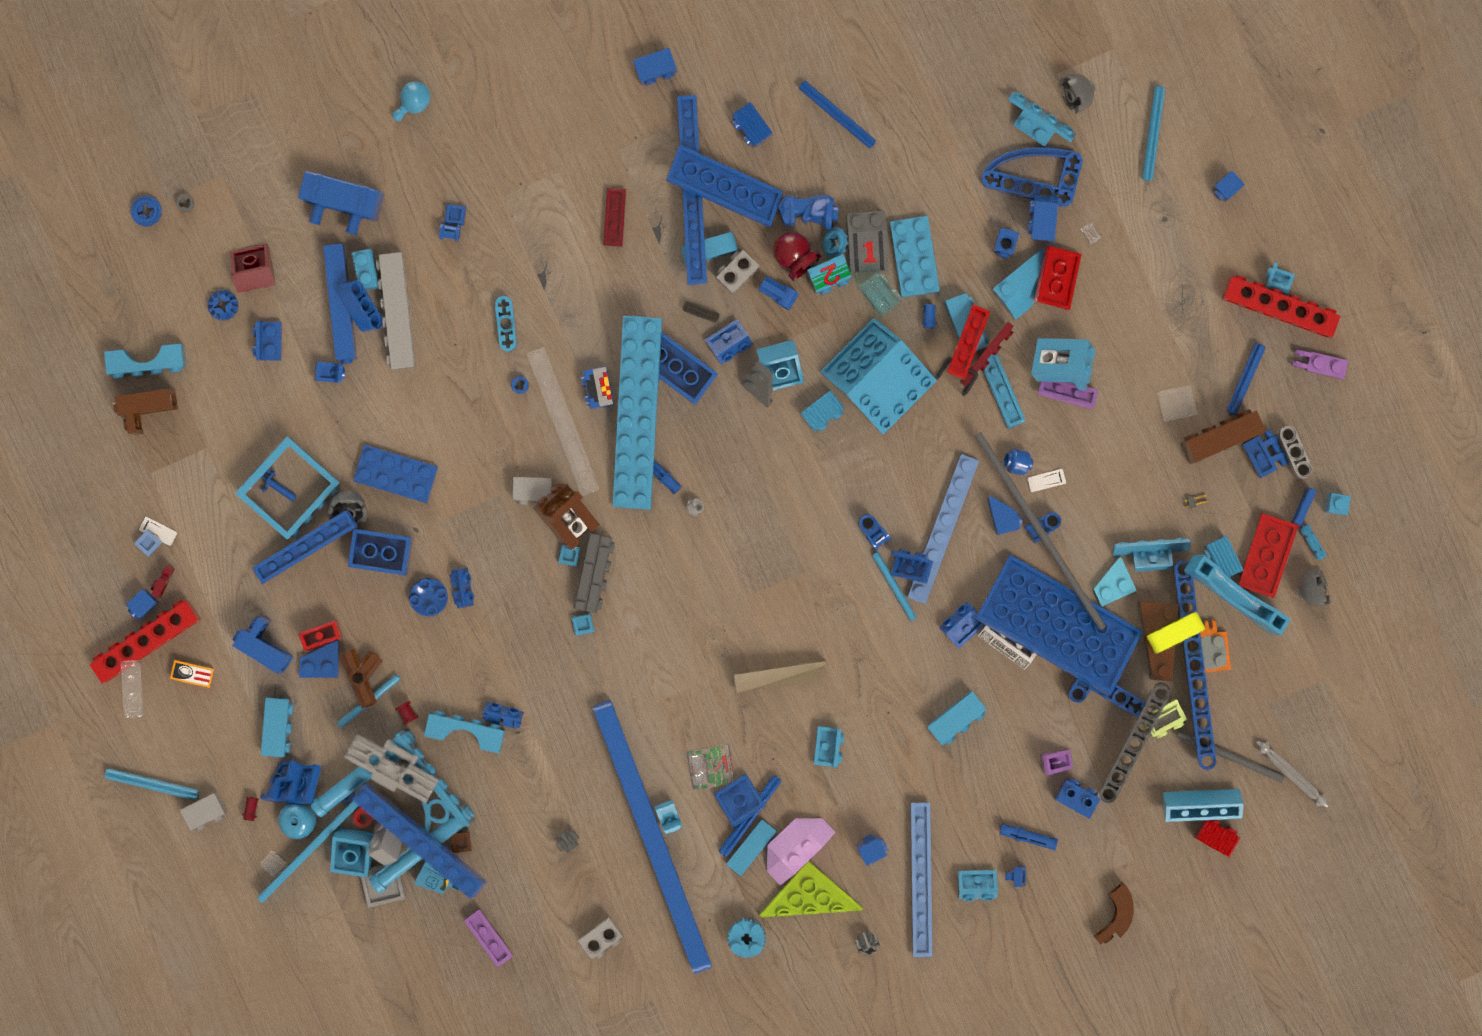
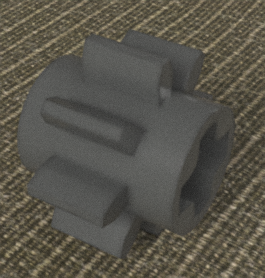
[556,829,579,853]
[855,931,880,956]

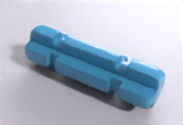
[1300,525,1327,560]

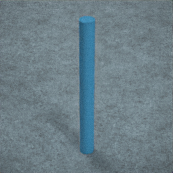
[872,552,917,621]
[337,674,401,728]

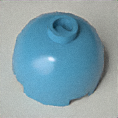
[278,803,317,839]

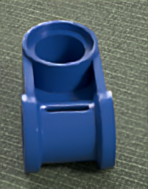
[1023,512,1061,544]
[858,514,892,551]

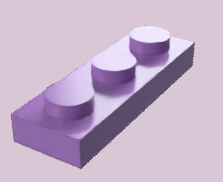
[1037,381,1098,410]
[464,909,514,968]

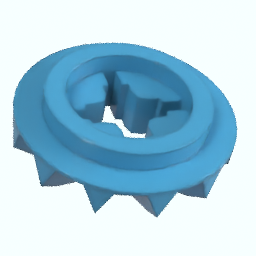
[823,227,849,258]

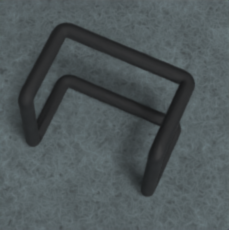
[935,356,978,396]

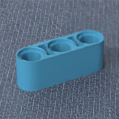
[680,232,739,266]

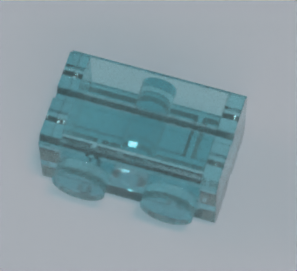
[859,272,901,317]

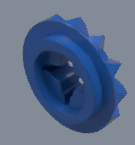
[131,196,162,226]
[207,290,238,320]

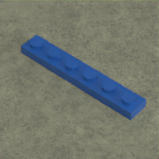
[252,510,358,584]

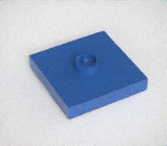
[714,774,766,827]

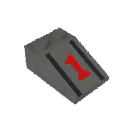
[846,211,889,273]

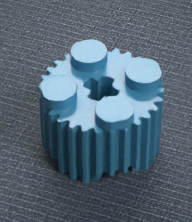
[727,917,766,958]

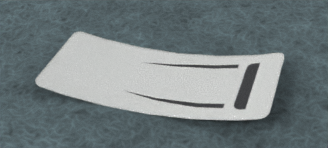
[1028,469,1066,492]
[139,517,177,546]

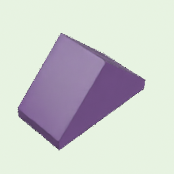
[1040,750,1073,775]

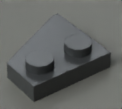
[740,361,773,408]

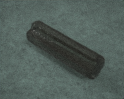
[683,301,720,323]

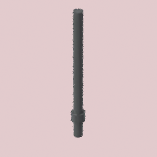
[1176,730,1285,783]

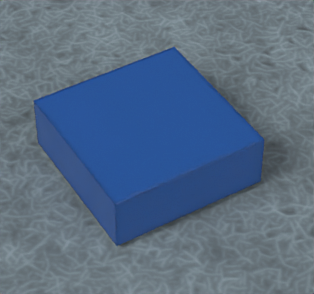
[444,204,466,226]

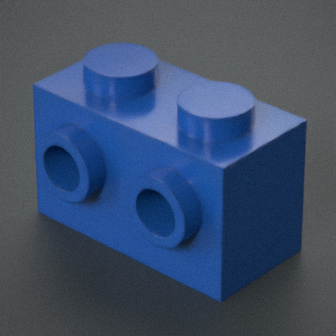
[1054,778,1100,819]
[857,834,888,866]

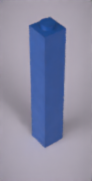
[323,244,357,364]

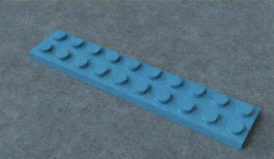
[613,315,663,510]

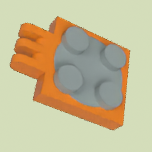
[1188,619,1231,672]

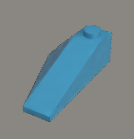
[991,242,1054,320]

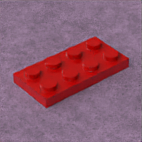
[1237,513,1299,598]

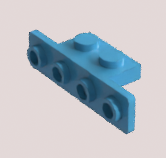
[1008,91,1076,147]
[1113,538,1191,572]

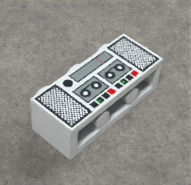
[978,625,1037,670]

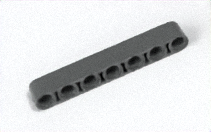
[1100,682,1170,803]

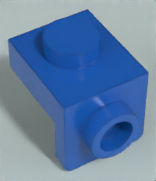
[314,362,345,383]

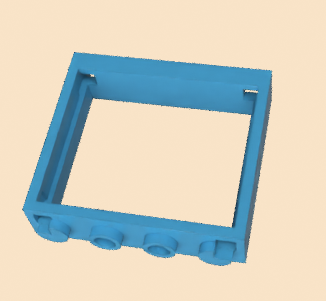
[235,436,340,540]

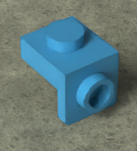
[1265,262,1295,294]
[655,800,682,834]

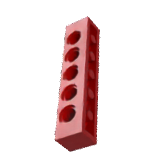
[1222,275,1341,339]
[89,600,202,684]

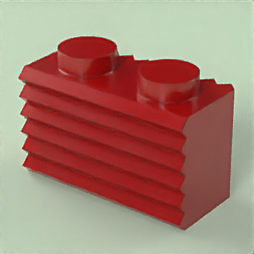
[298,620,343,651]
[1193,820,1241,858]

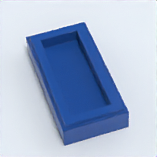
[1291,488,1317,526]

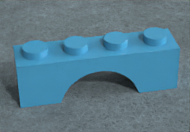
[104,344,187,379]
[424,710,505,753]

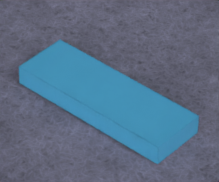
[726,819,777,876]

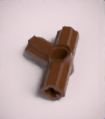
[340,649,383,709]

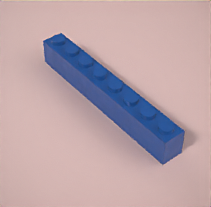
[352,784,487,899]

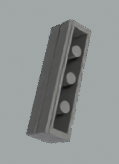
[573,533,615,613]

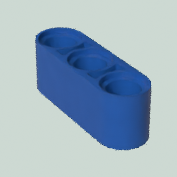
[338,281,383,332]

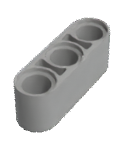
[1277,426,1312,479]

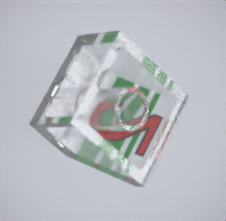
[686,744,735,790]

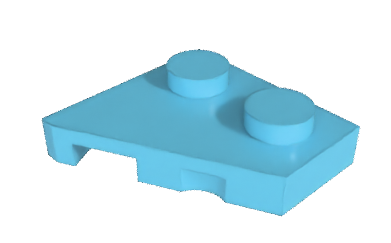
[1093,557,1137,607]

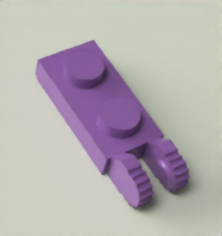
[1292,350,1348,380]

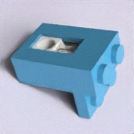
[1031,338,1096,390]

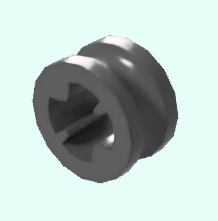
[176,194,194,212]

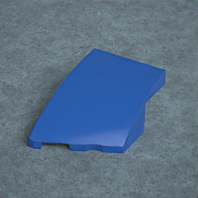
[260,760,321,804]

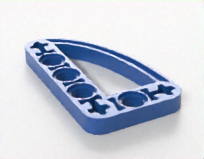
[981,148,1083,207]

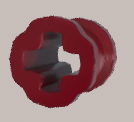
[395,701,419,725]

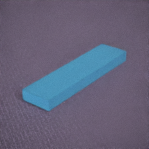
[983,354,1026,429]

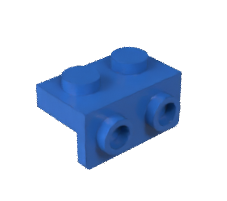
[891,549,933,584]

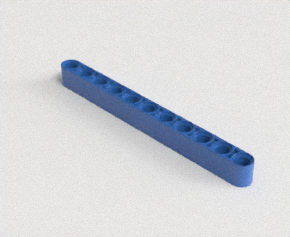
[1173,561,1216,770]

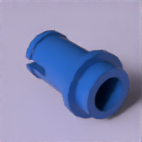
[921,304,937,329]

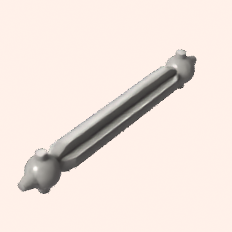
[1256,741,1329,808]

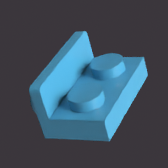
[958,870,998,902]

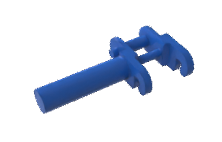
[261,469,297,502]

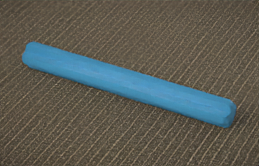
[1142,86,1165,181]
[105,768,199,800]

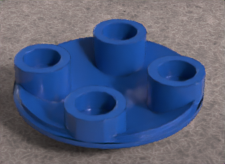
[409,578,448,617]

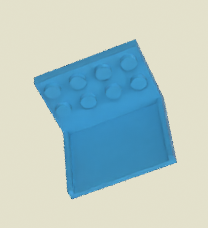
[820,318,937,435]

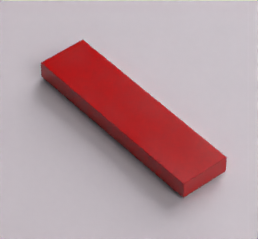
[946,304,991,380]

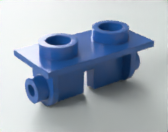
[450,568,474,608]
[482,702,524,729]

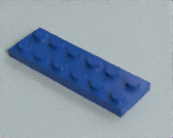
[665,145,783,227]

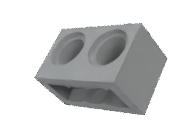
[716,250,760,295]
[578,916,623,960]

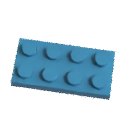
[890,216,940,298]

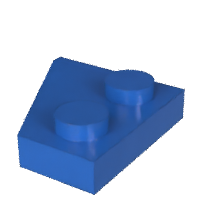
[299,641,339,678]

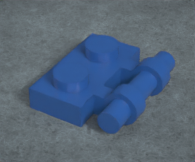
[1242,429,1288,478]

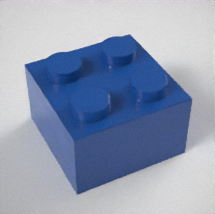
[1027,195,1058,241]

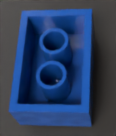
[348,529,413,575]

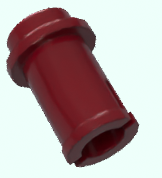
[242,797,259,821]

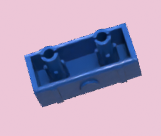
[298,171,384,235]

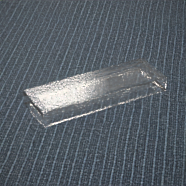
[121,660,144,718]

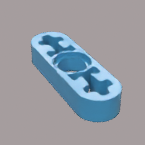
[495,296,517,352]

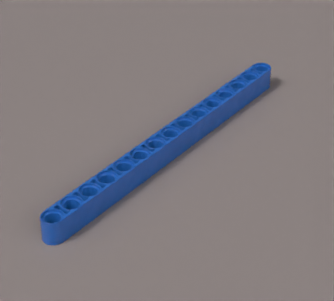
[593,700,712,974]

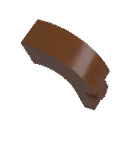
[1094,882,1134,944]

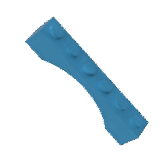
[1184,555,1291,636]

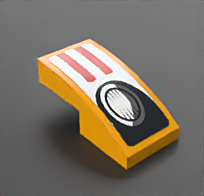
[170,660,214,688]

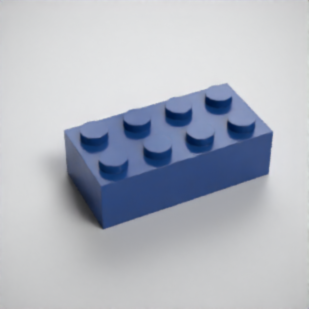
[659,332,718,406]

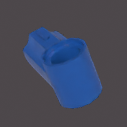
[758,276,799,310]

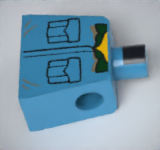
[414,862,459,894]

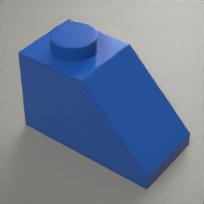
[987,497,1022,535]

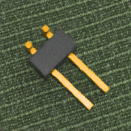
[1184,495,1208,509]

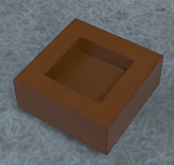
[450,831,472,853]

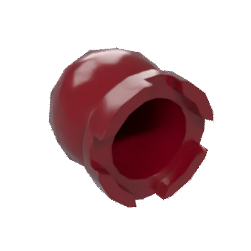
[773,232,822,281]

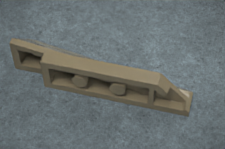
[734,661,826,693]

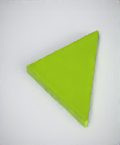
[759,861,863,918]

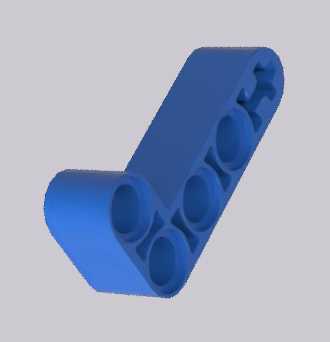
[1067,677,1145,716]

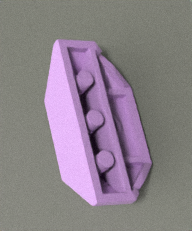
[767,818,836,885]

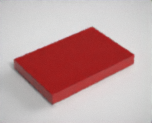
[1034,245,1082,310]

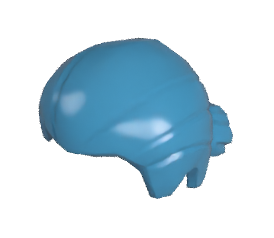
[392,81,430,121]

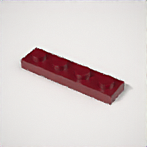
[959,322,1014,387]

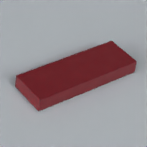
[603,188,626,247]

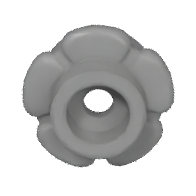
[686,498,704,517]

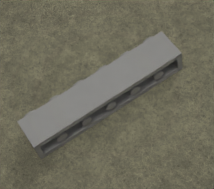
[376,252,416,370]

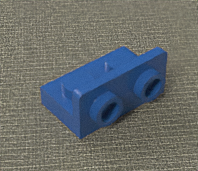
[705,319,753,364]
[253,321,282,361]
[939,602,985,649]

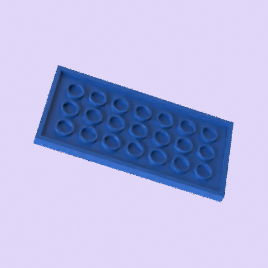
[975,555,1143,696]

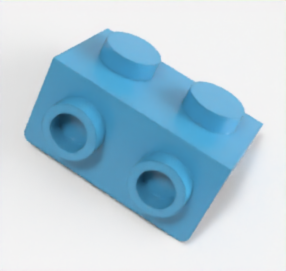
[814,726,844,768]

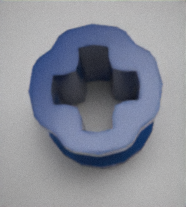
[439,222,461,242]

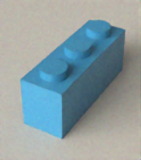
[944,293,989,352]
[926,691,987,745]
[261,697,294,757]

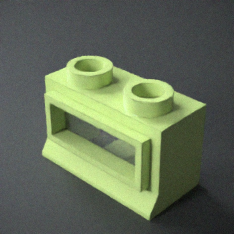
[1144,698,1187,739]

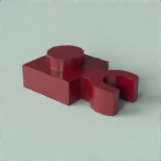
[151,565,175,598]

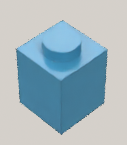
[1324,493,1351,516]

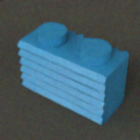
[352,249,379,291]
[800,390,845,432]
[1203,536,1243,577]

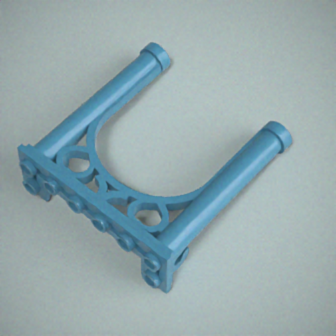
[310,729,475,894]

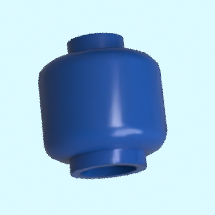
[1003,449,1033,475]

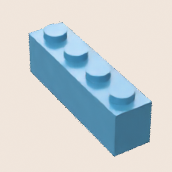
[1162,789,1244,822]

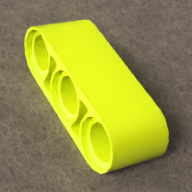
[1147,611,1205,654]

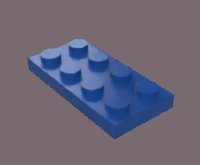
[353,445,438,503]

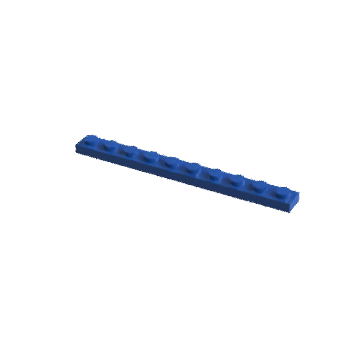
[677,95,707,285]

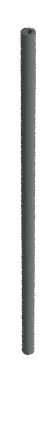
[975,432,1106,630]

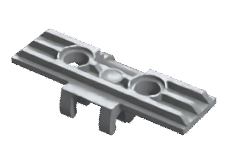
[344,734,439,803]

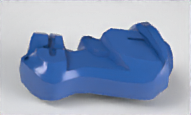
[778,195,839,230]

